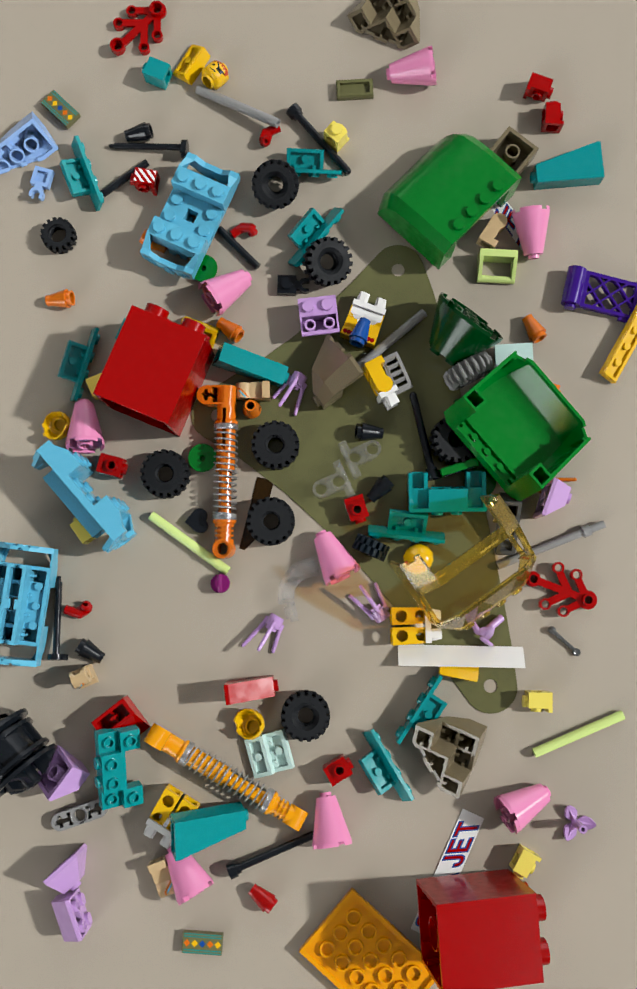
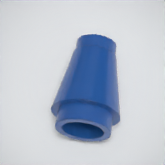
[349,317,370,348]

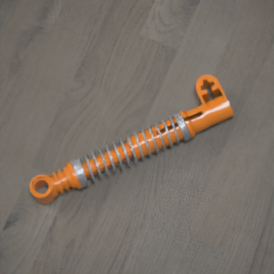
[196,385,238,559]

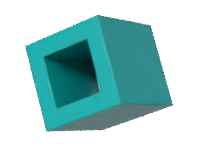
[142,56,173,90]

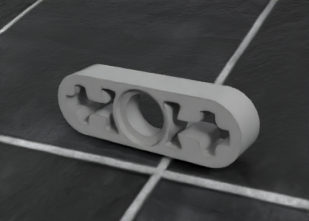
[51,798,108,831]

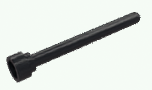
[286,103,351,175]
[409,392,441,481]
[226,831,313,880]

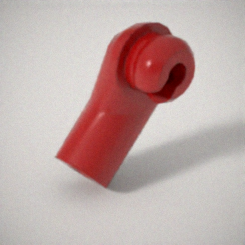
[259,126,281,147]
[229,223,258,238]
[63,601,93,619]

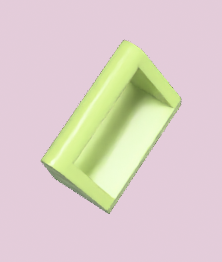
[476,248,518,284]

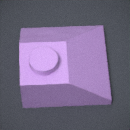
[533,478,572,518]
[38,745,90,801]
[43,843,87,894]

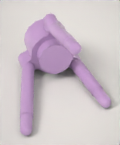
[272,371,307,416]
[348,582,390,624]
[241,613,284,653]

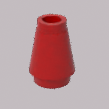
[248,884,278,914]

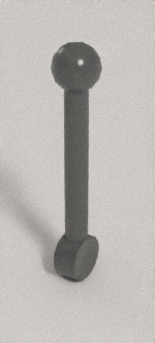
[548,626,581,656]

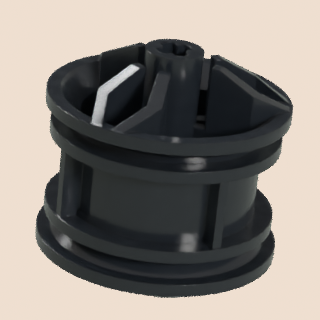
[0,708,57,797]

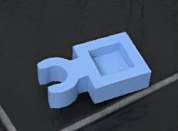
[29,165,55,202]

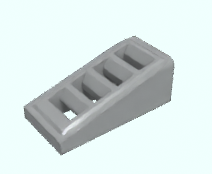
[383,351,413,395]

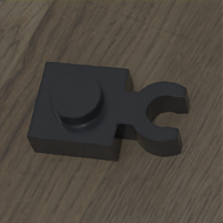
[277,275,310,296]

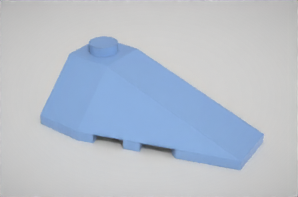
[0,111,59,174]

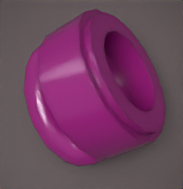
[210,574,230,593]

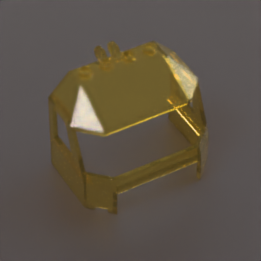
[388,494,537,630]

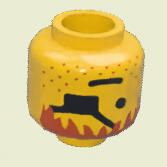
[201,60,229,90]

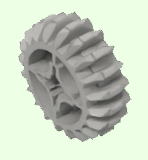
[443,352,494,391]

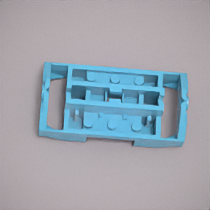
[140,152,241,280]
[31,440,137,553]
[0,542,59,667]

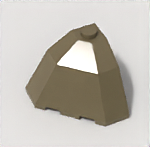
[347,0,420,50]
[312,334,363,409]
[412,716,487,799]

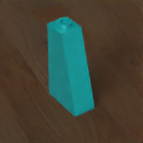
[530,141,605,190]
[212,342,289,387]
[170,802,249,861]

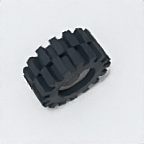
[352,533,390,562]

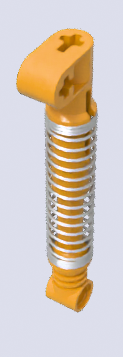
[143,723,309,831]

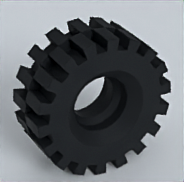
[251,159,299,210]
[302,237,353,286]
[429,418,474,465]
[251,420,299,470]
[140,449,191,499]
[246,497,295,546]
[281,690,330,742]

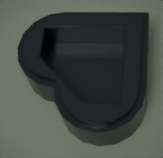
[185,508,209,534]

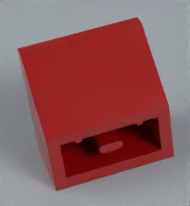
[91,695,151,735]

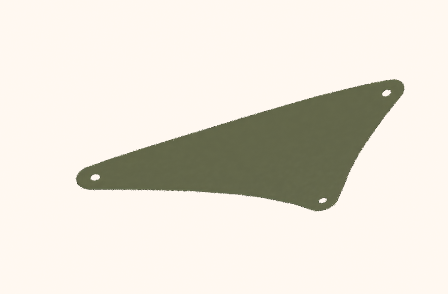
[191,245,518,714]

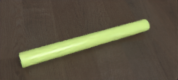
[148,512,231,575]
[532,710,625,758]

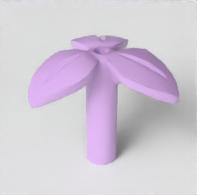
[471,614,505,647]
[563,805,597,841]

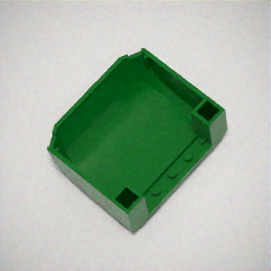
[377,134,522,270]
[444,351,591,501]

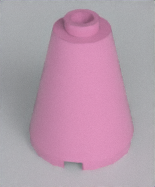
[386,45,437,86]
[512,205,550,260]
[198,269,252,317]
[65,399,105,454]
[314,530,360,586]
[493,783,551,834]
[312,792,352,850]
[165,847,214,906]

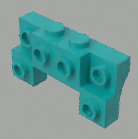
[407,471,487,515]
[93,725,144,810]

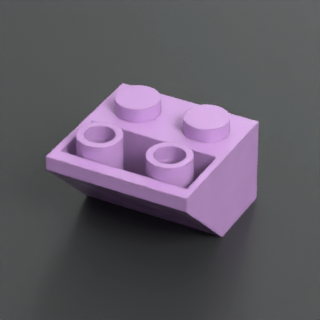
[298,295,340,337]
[51,887,92,942]

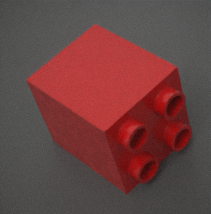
[93,303,215,437]
[416,869,550,989]

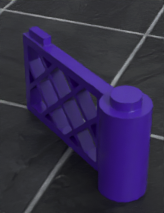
[561,265,637,323]

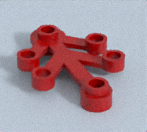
[110,1,167,56]
[524,562,597,617]

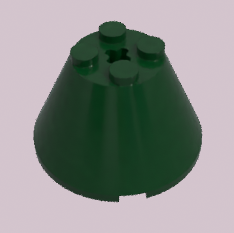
[429,292,503,366]

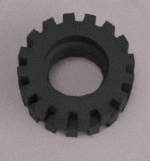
[40,217,77,254]

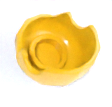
[41,411,70,440]
[403,544,434,573]
[233,708,265,740]

